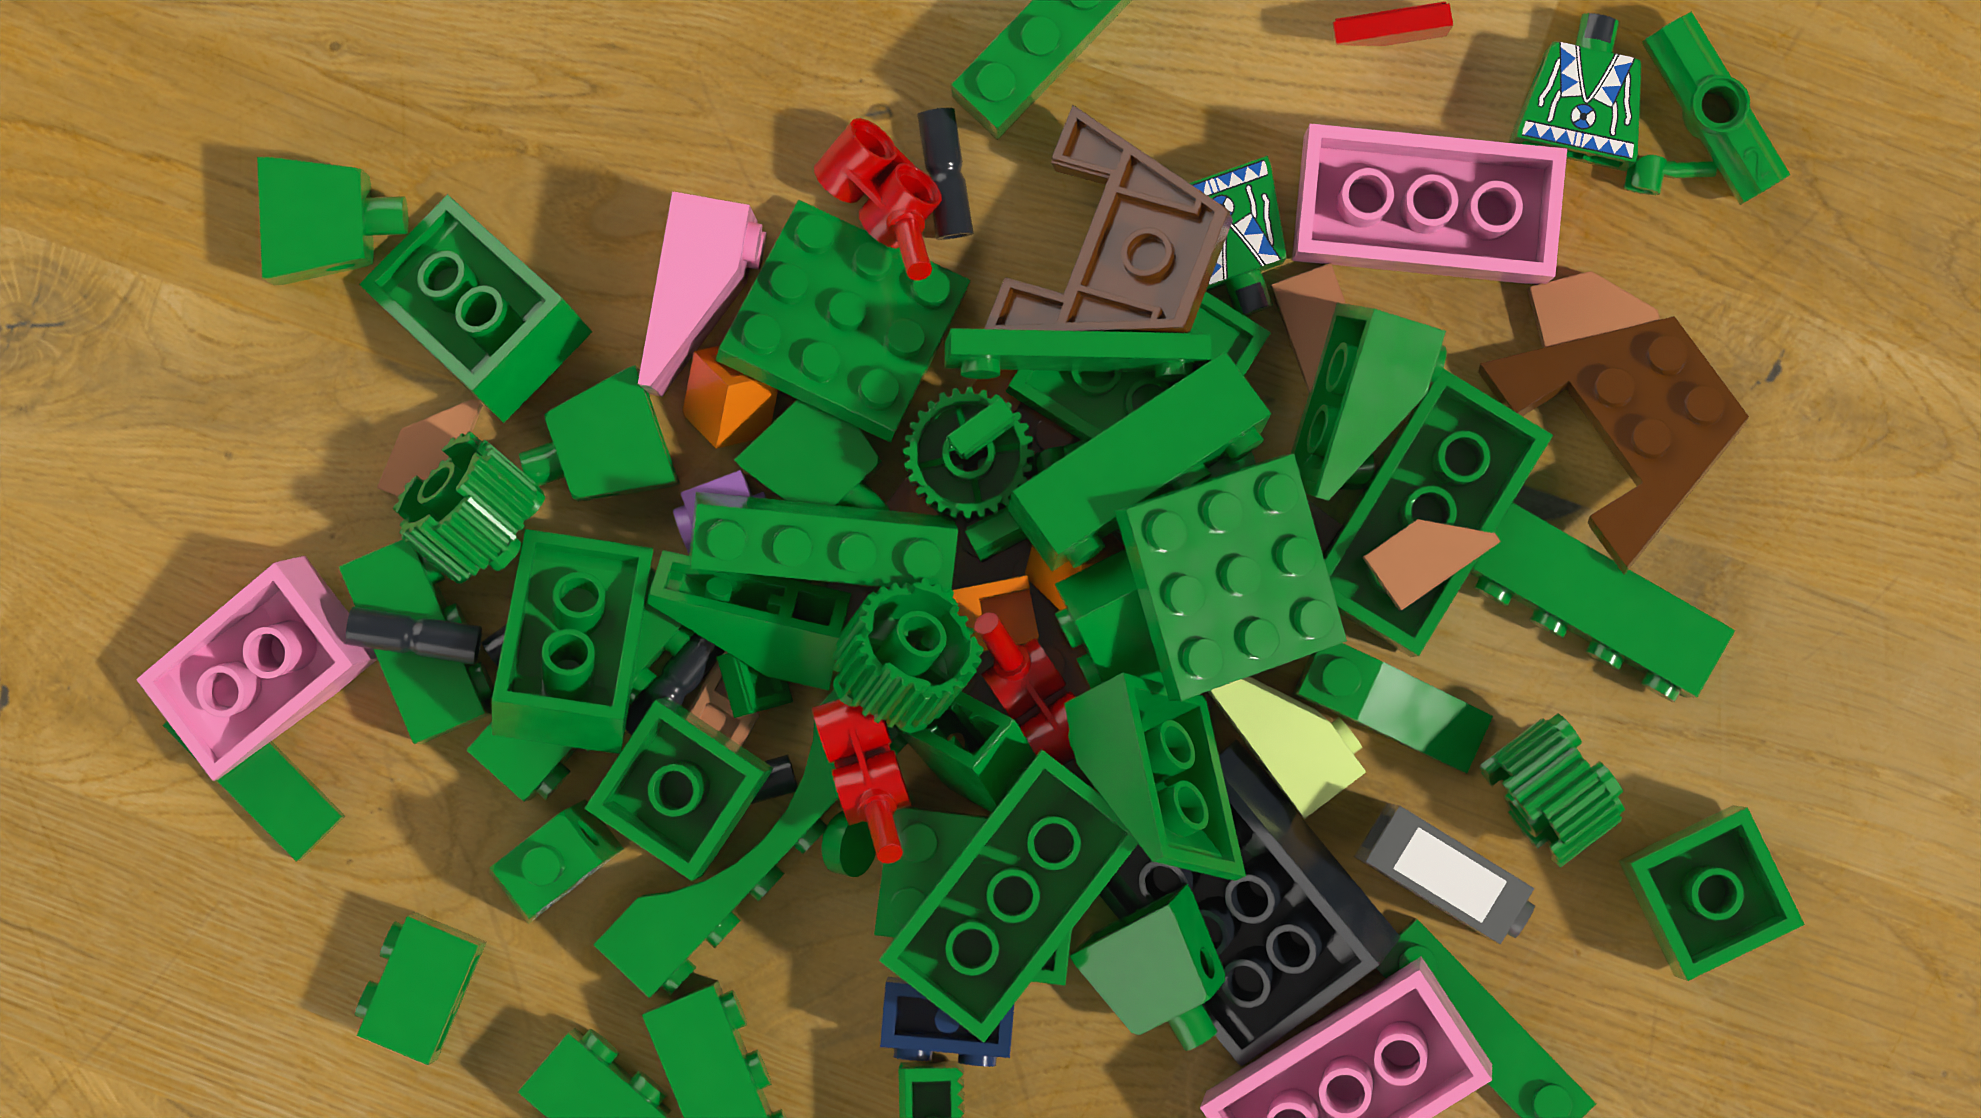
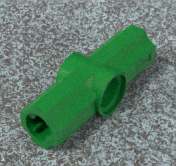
[1642,11,1791,205]

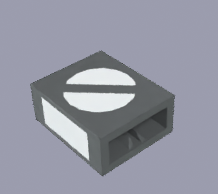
[1354,803,1535,945]

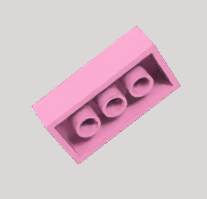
[1292,124,1567,285]
[1200,957,1492,1118]

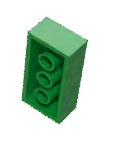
[1323,368,1553,657]
[879,749,1138,1043]

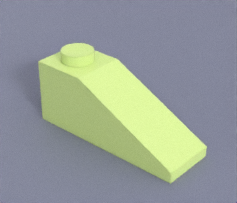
[1207,677,1366,819]

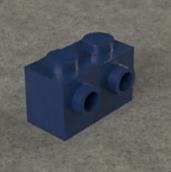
[880,977,1015,1067]

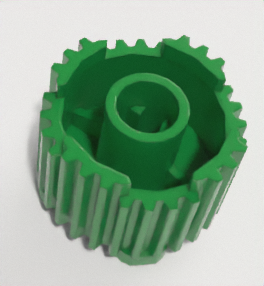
[903,387,1034,522]
[393,431,545,584]
[833,578,984,733]
[1480,713,1625,868]

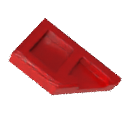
[1332,1,1454,46]

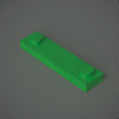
[945,328,1212,383]
[1375,918,1597,1118]

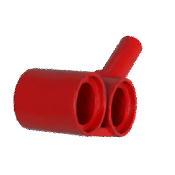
[814,118,942,281]
[974,612,1075,766]
[812,699,911,864]

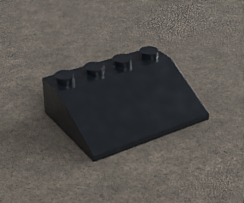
[1099,739,1401,1067]

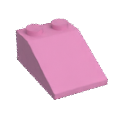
[638,192,766,397]
[136,556,378,781]

